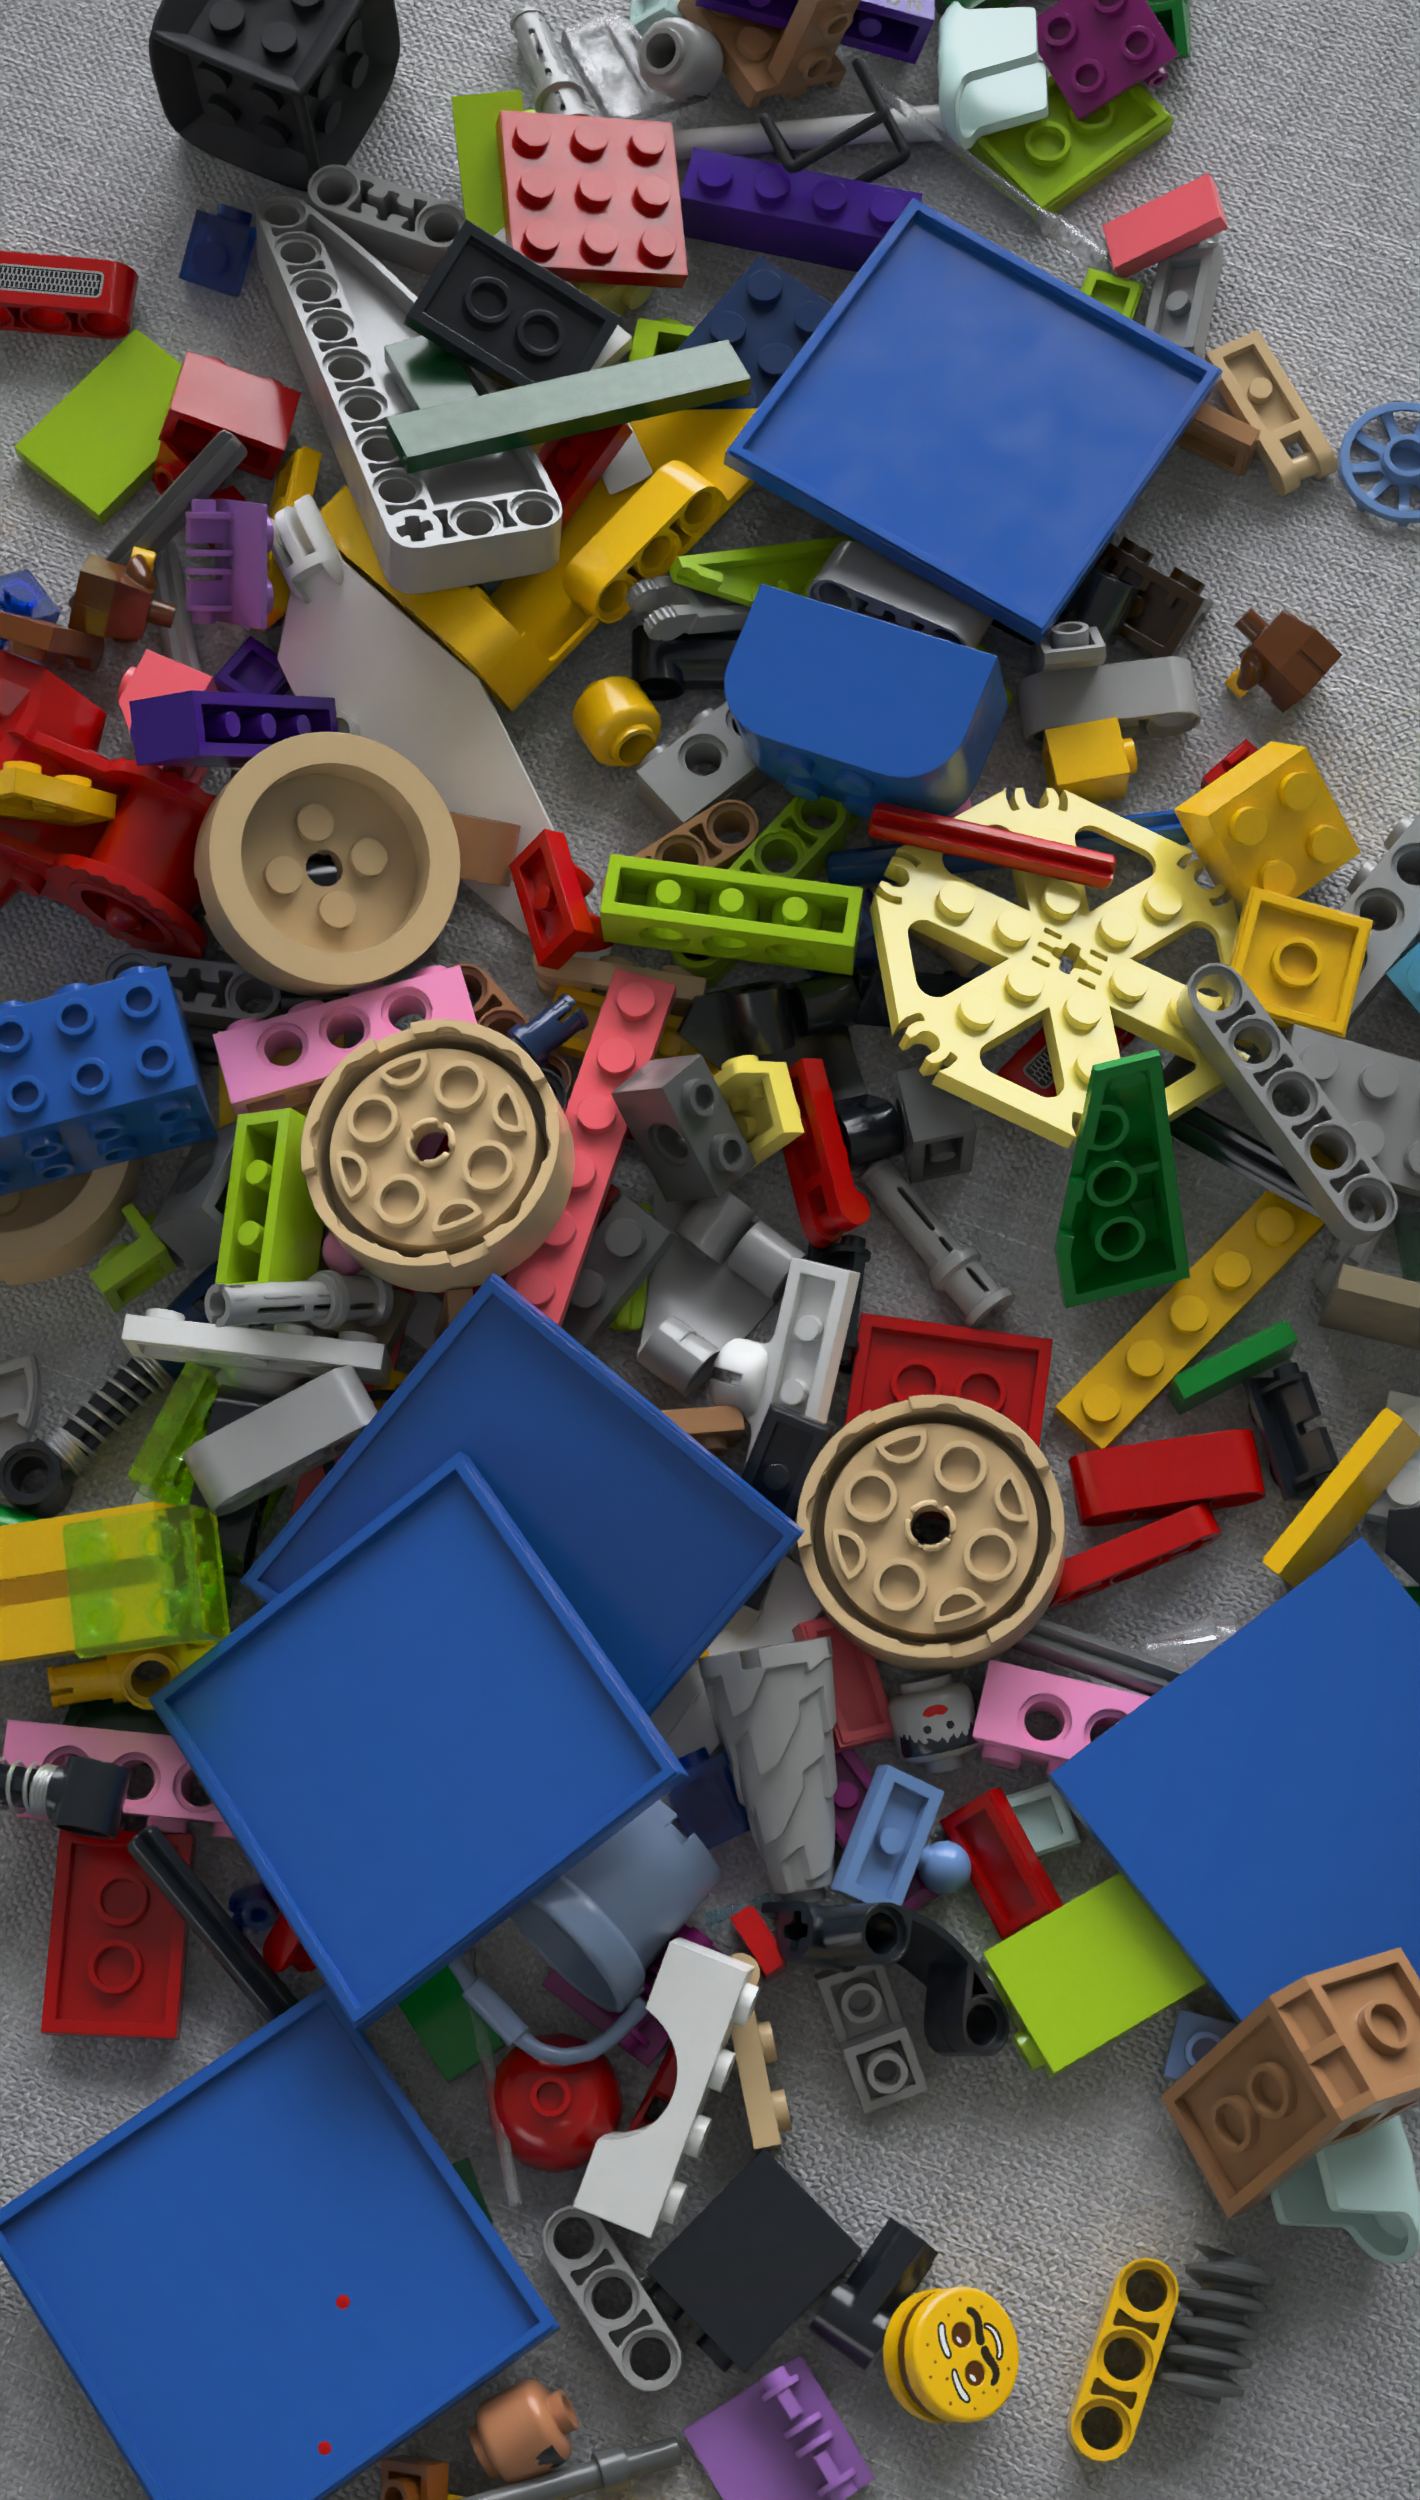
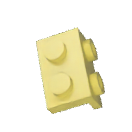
[713,1055,804,1175]

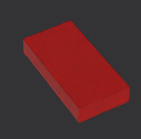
[939,1787,1063,1941]

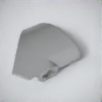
[637,1181,807,1397]

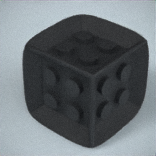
[149,0,400,192]

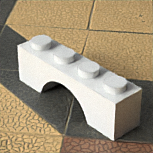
[573,1937,760,2238]

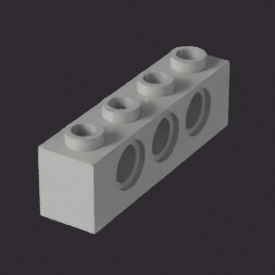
[636,701,773,832]
[1328,813,1420,1032]

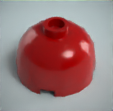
[487,2033,624,2174]

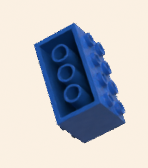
[0,966,218,1196]

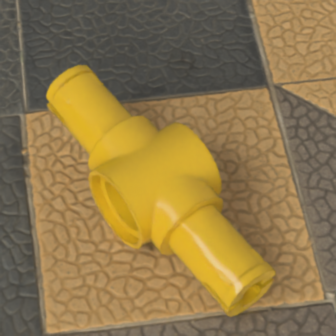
[46,1638,224,1710]

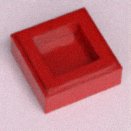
[730,1905,787,1984]

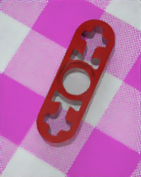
[1048,1503,1222,1609]

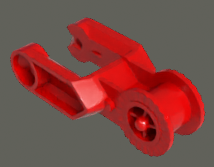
[0,649,216,960]

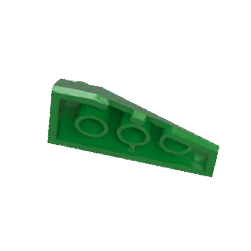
[1054,1049,1190,1308]

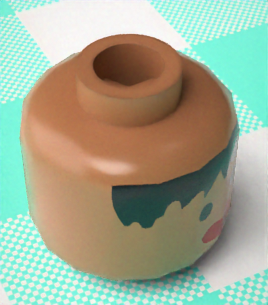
[469,2378,579,2484]

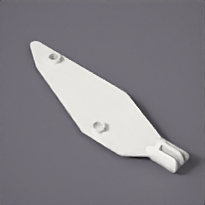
[270,494,611,961]

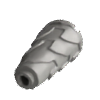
[698,1636,838,1903]

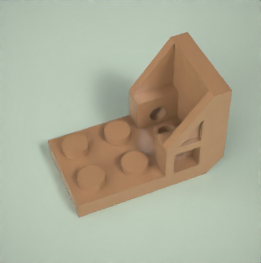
[1160,1947,1420,2219]

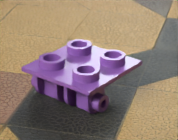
[185,499,274,629]
[682,2354,875,2500]

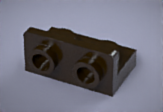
[1093,537,1213,658]

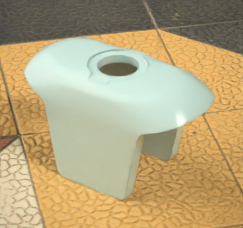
[937,1,1049,150]
[1270,2115,1420,2263]

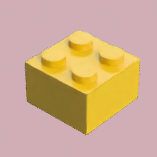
[1174,741,1361,916]

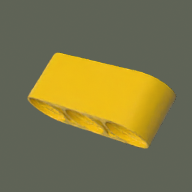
[1066,2258,1179,2462]

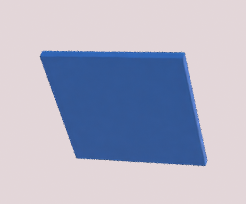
[724,198,1223,645]
[240,1273,804,1717]
[148,1451,689,2031]
[1047,1537,1420,2024]
[0,1984,561,2500]

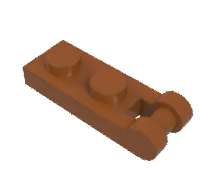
[0,611,105,672]

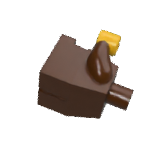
[68,546,177,644]
[1224,608,1342,713]

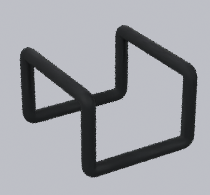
[759,58,911,183]

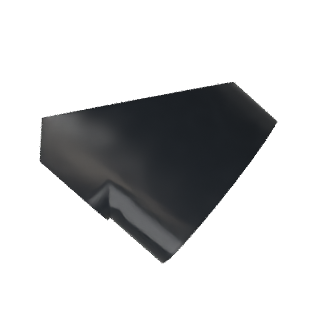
[677,973,904,1167]
[761,1900,1010,2057]

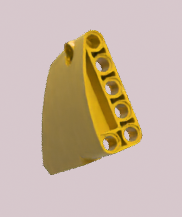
[320,408,757,713]

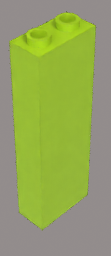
[980,1872,1208,2080]

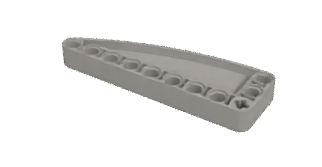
[256,194,563,594]

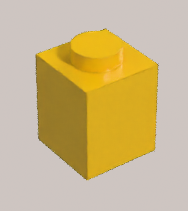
[1041,717,1138,810]

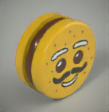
[883,2287,1019,2423]

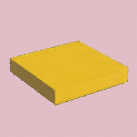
[1217,886,1373,1039]

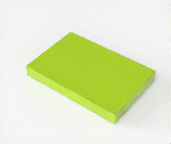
[967,75,1174,225]
[14,328,182,526]

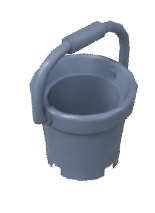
[449,1800,722,2066]

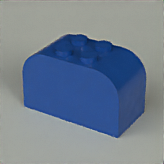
[724,583,1009,819]

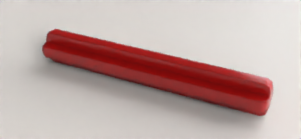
[868,802,1116,889]

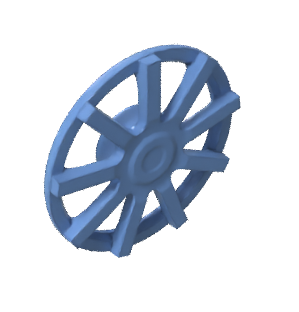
[1337,402,1420,527]

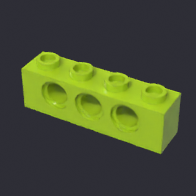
[600,854,863,975]

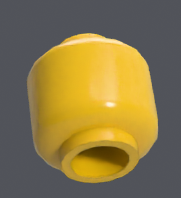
[572,676,662,767]

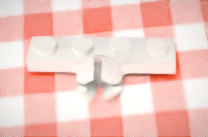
[709,1257,860,1524]
[121,1308,392,1396]

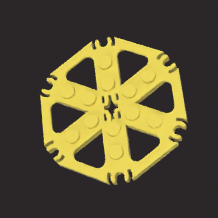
[869,788,1253,1149]

